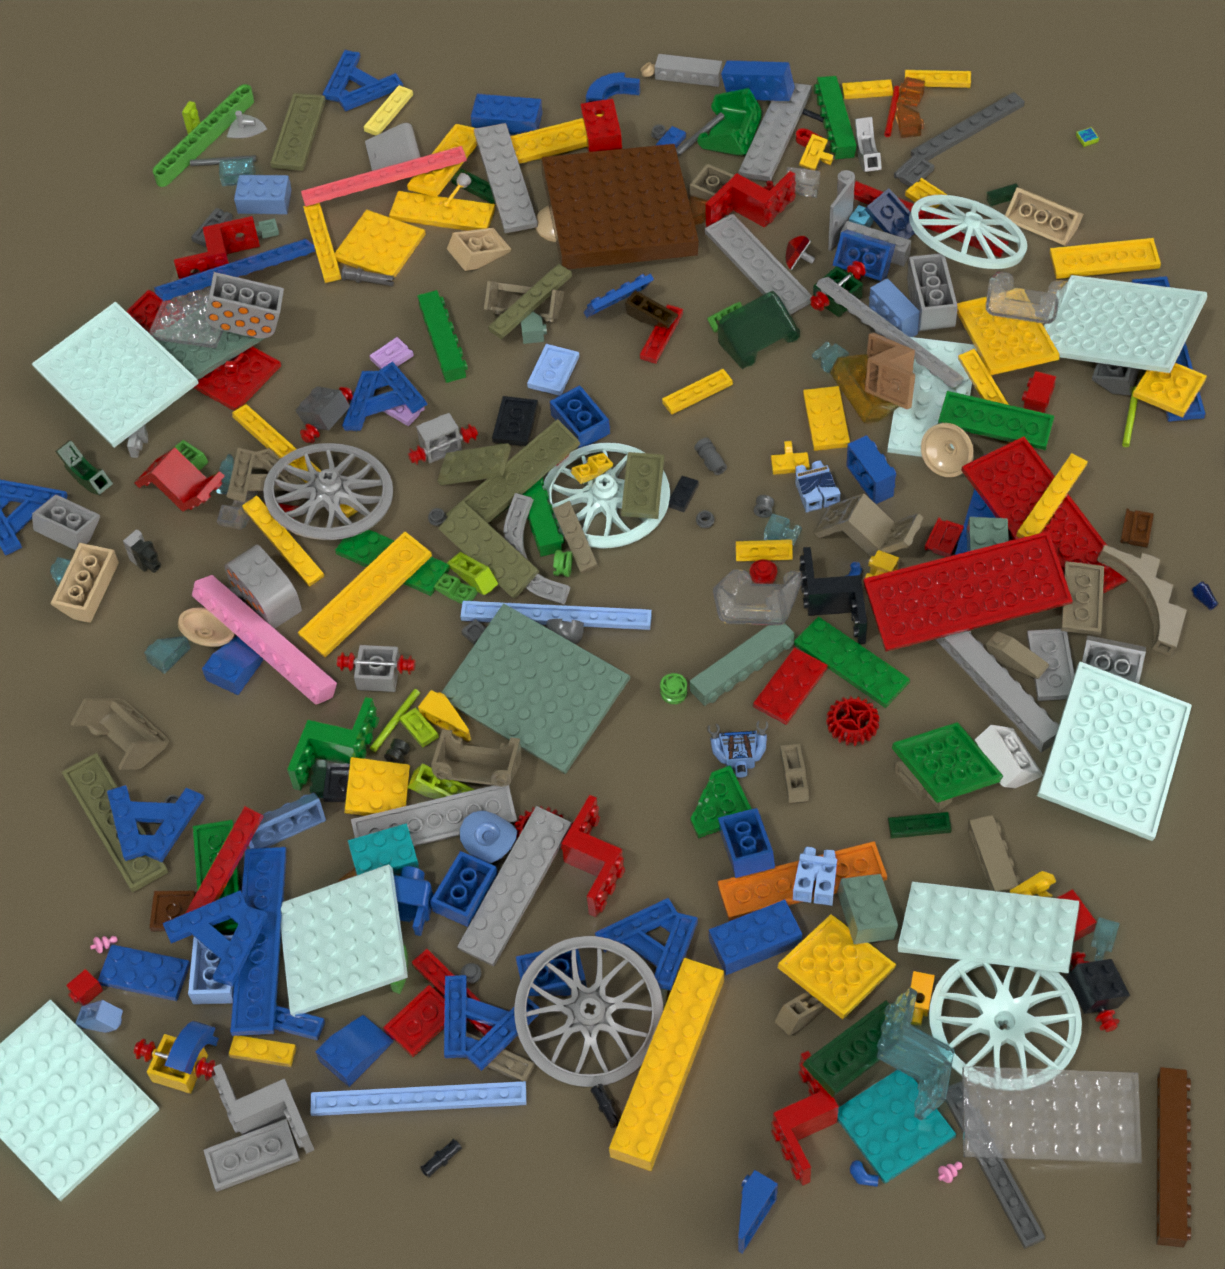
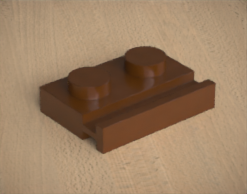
[1120,508,1154,548]

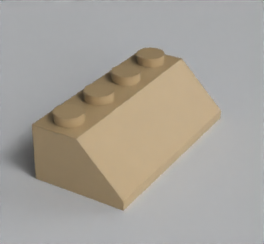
[1005,188,1084,246]
[51,543,119,623]

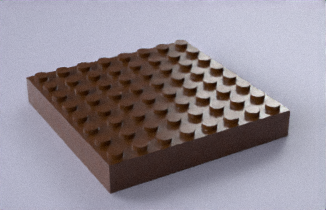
[542,144,699,269]

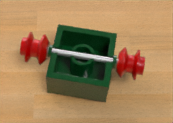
[810,261,866,317]

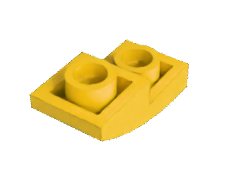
[571,453,613,484]

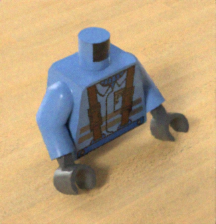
[707,721,769,778]

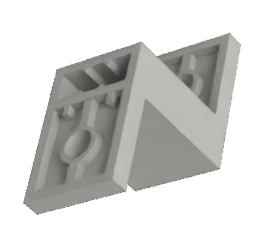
[212,1064,314,1153]

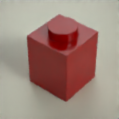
[66,969,103,1006]

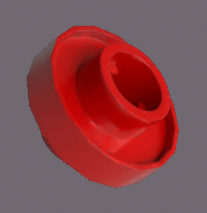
[750,559,777,586]

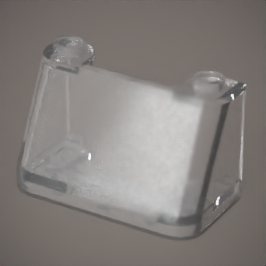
[986,271,1068,324]
[712,569,802,625]

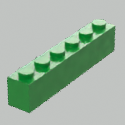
[814,76,857,159]
[417,290,468,383]
[522,478,564,557]

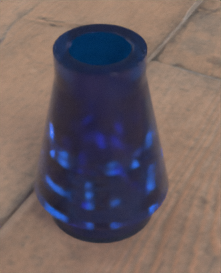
[1191,581,1219,610]

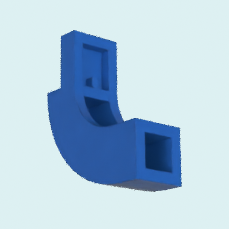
[586,73,640,103]
[165,1021,219,1074]

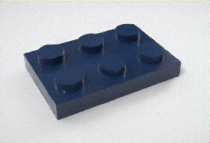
[864,188,915,239]

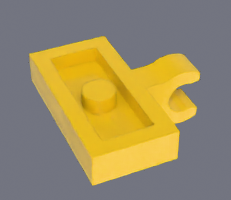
[799,134,833,172]
[771,441,810,475]
[1010,871,1056,898]

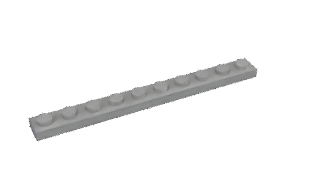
[816,277,964,387]

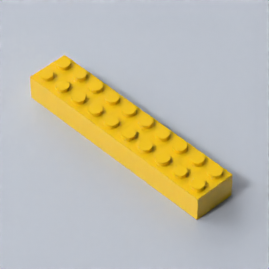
[609,958,724,1171]

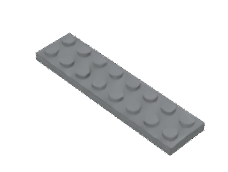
[738,83,812,181]
[474,123,538,233]
[705,214,812,317]
[351,785,517,846]
[457,806,572,967]

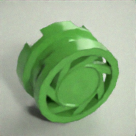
[553,550,572,577]
[660,673,687,704]

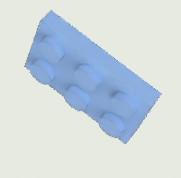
[527,344,579,396]

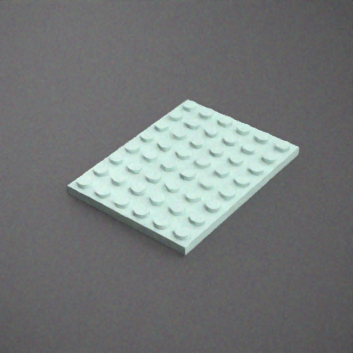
[1044,275,1207,373]
[32,302,199,447]
[1037,662,1192,841]
[0,1000,160,1201]

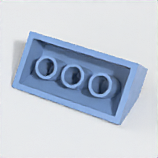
[248,793,326,849]

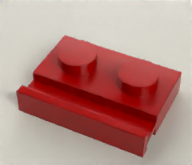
[925,517,964,557]

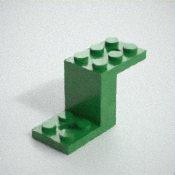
[287,697,379,791]

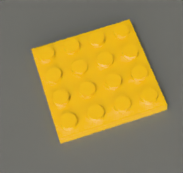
[335,209,426,281]
[777,914,896,1019]

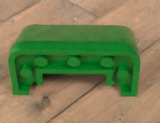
[697,88,762,156]

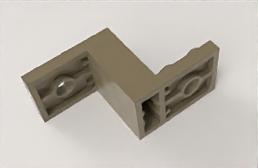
[814,493,923,557]

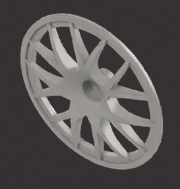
[263,443,393,540]
[514,936,663,1087]

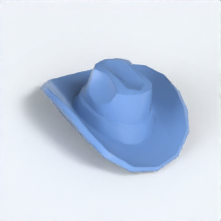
[460,811,517,863]

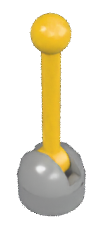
[443,173,471,207]

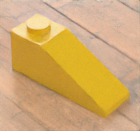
[418,690,471,742]

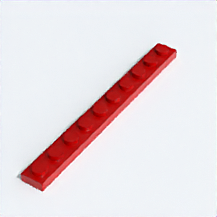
[854,181,1009,258]

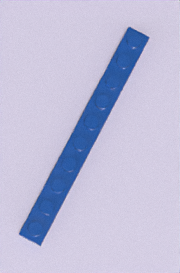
[154,239,315,301]

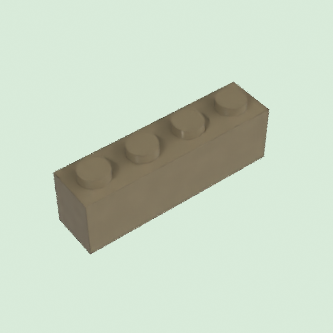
[968,815,1021,893]

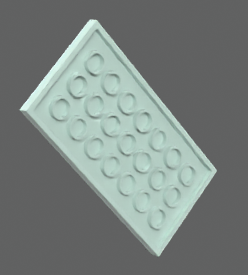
[887,337,977,457]
[898,882,1079,973]

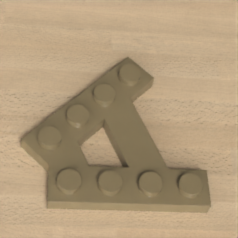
[227,448,308,502]

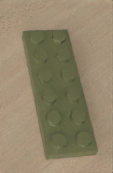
[270,93,326,171]
[438,500,540,599]

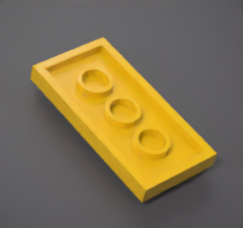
[803,386,850,451]

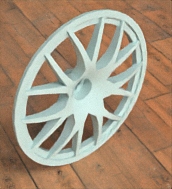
[543,443,670,548]
[929,959,1082,1091]

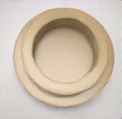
[640,62,655,77]

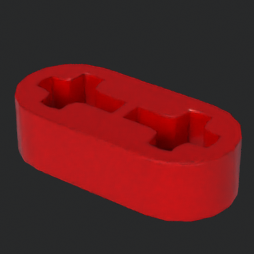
[796,128,823,148]

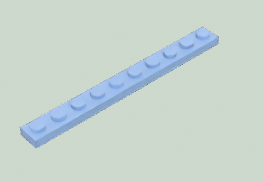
[460,601,652,630]
[310,1081,527,1116]

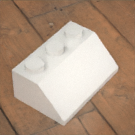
[975,725,1043,788]

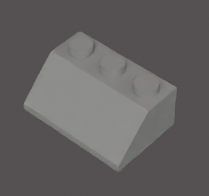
[32,495,100,550]
[1082,635,1146,684]

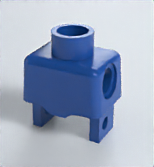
[393,866,434,936]

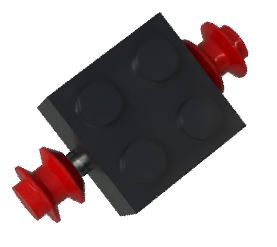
[1066,952,1130,1032]

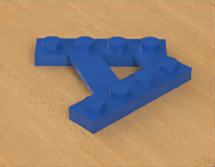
[322,50,403,112]
[342,361,427,431]
[0,479,68,556]
[107,785,204,863]
[163,891,268,987]
[595,898,698,991]
[444,975,539,1071]

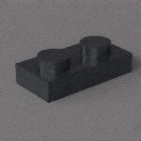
[668,475,699,513]

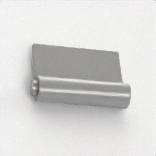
[365,123,421,177]
[828,170,855,251]

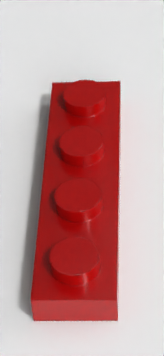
[640,304,683,364]

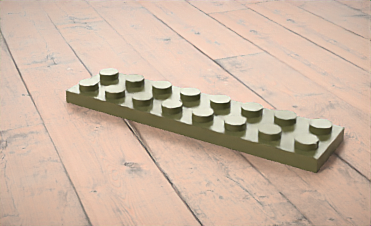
[446,419,581,523]
[62,753,169,893]

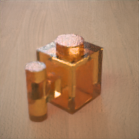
[898,77,925,107]

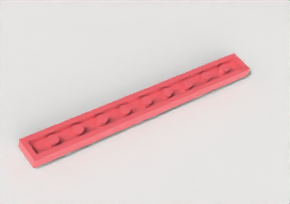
[301,146,467,206]

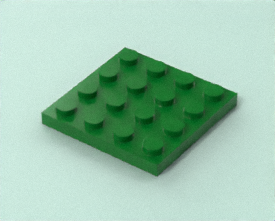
[892,722,1003,803]

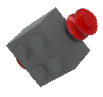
[295,386,353,443]

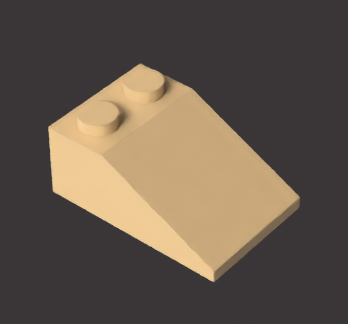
[447,228,511,271]

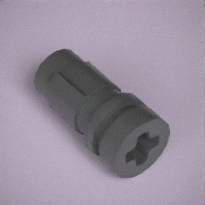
[694,438,727,475]

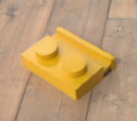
[905,178,947,208]

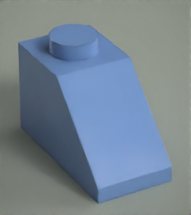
[75,1000,123,1033]

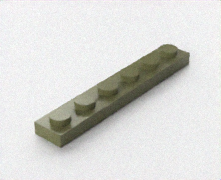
[488,264,572,339]

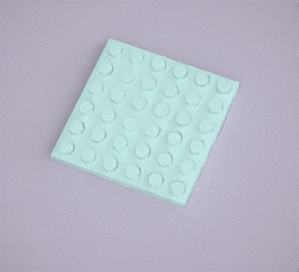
[281,864,408,1017]

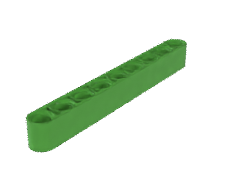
[153,84,254,187]

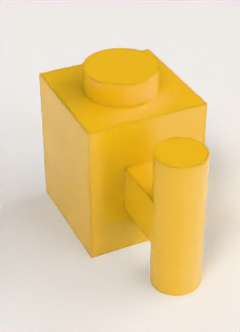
[865,550,899,578]

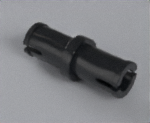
[590,1083,621,1128]
[420,1139,462,1178]

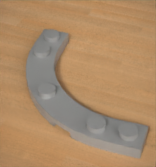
[504,493,571,605]

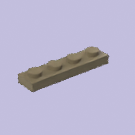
[553,501,599,574]
[466,1032,535,1082]

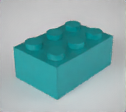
[348,823,419,876]

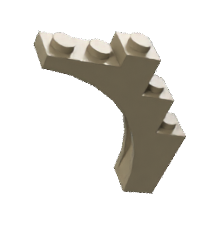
[1097,545,1187,656]

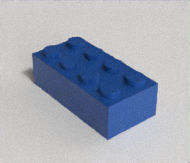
[721,61,795,101]
[471,94,542,135]
[709,900,802,975]

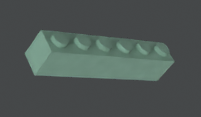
[690,618,794,706]

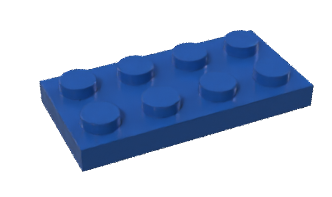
[584,274,654,318]
[98,945,191,1001]

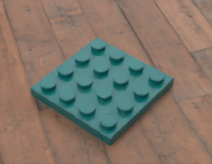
[837,1066,956,1184]

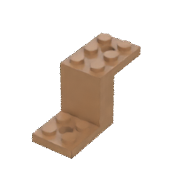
[865,333,915,409]

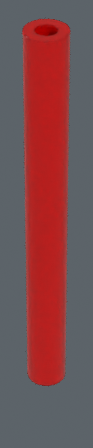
[884,86,900,137]

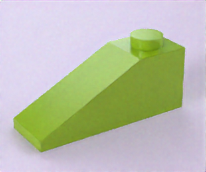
[447,552,498,595]
[407,763,474,799]

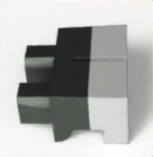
[123,529,161,573]

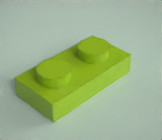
[182,101,201,134]
[400,707,439,748]

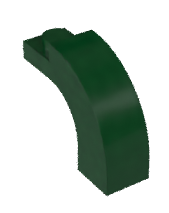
[55,440,113,495]

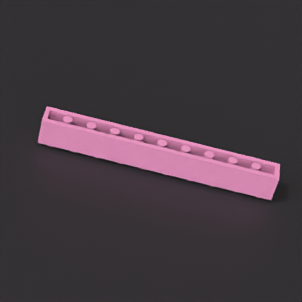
[192,575,337,705]

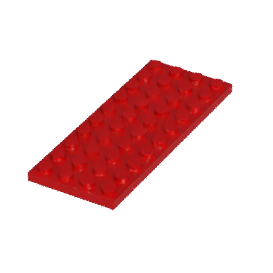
[126,290,281,411]
[961,437,1128,594]
[863,531,1073,652]

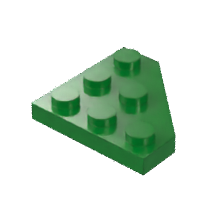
[690,766,752,839]

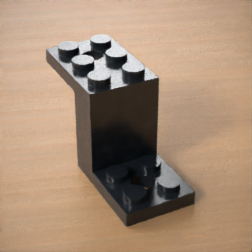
[799,547,867,645]

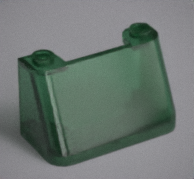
[718,291,800,369]

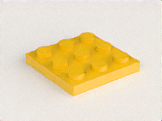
[1133,363,1207,418]
[344,757,410,816]

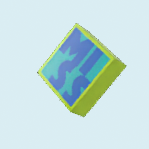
[1076,127,1099,147]

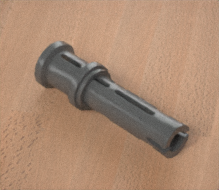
[341,265,395,287]

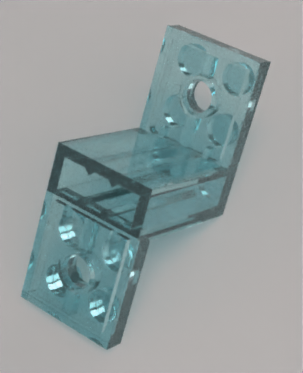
[877,988,955,1121]

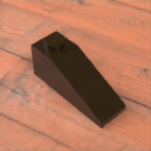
[625,290,678,328]

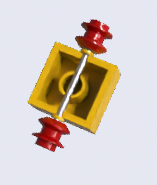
[134,1034,217,1094]

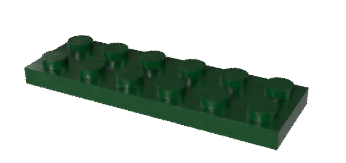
[802,1000,916,1097]

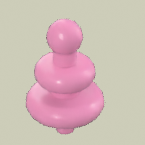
[90,936,118,954]
[938,1162,963,1183]

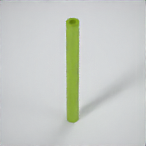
[1122,387,1138,447]
[370,689,420,752]

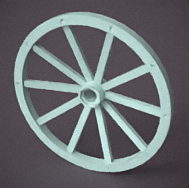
[909,195,1027,269]

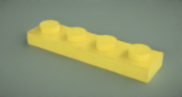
[364,85,413,136]

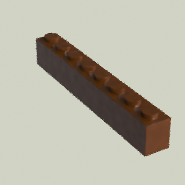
[1156,1067,1191,1248]

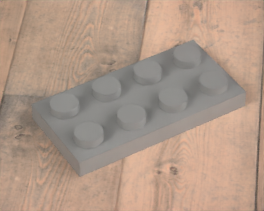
[1027,629,1074,701]
[203,1119,300,1192]

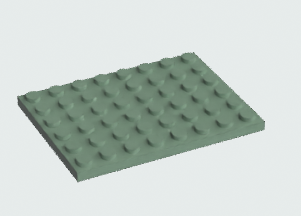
[441,603,630,774]

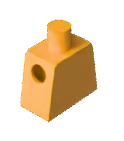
[907,971,935,1026]

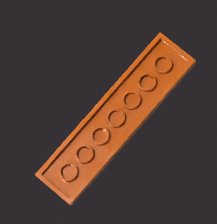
[717,841,887,921]

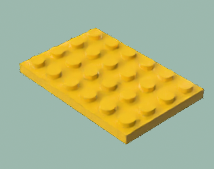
[957,289,1060,375]

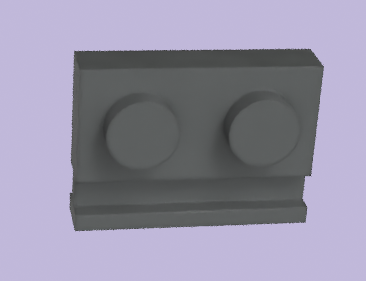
[894,154,934,187]

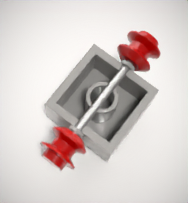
[408,413,478,465]
[337,645,416,692]

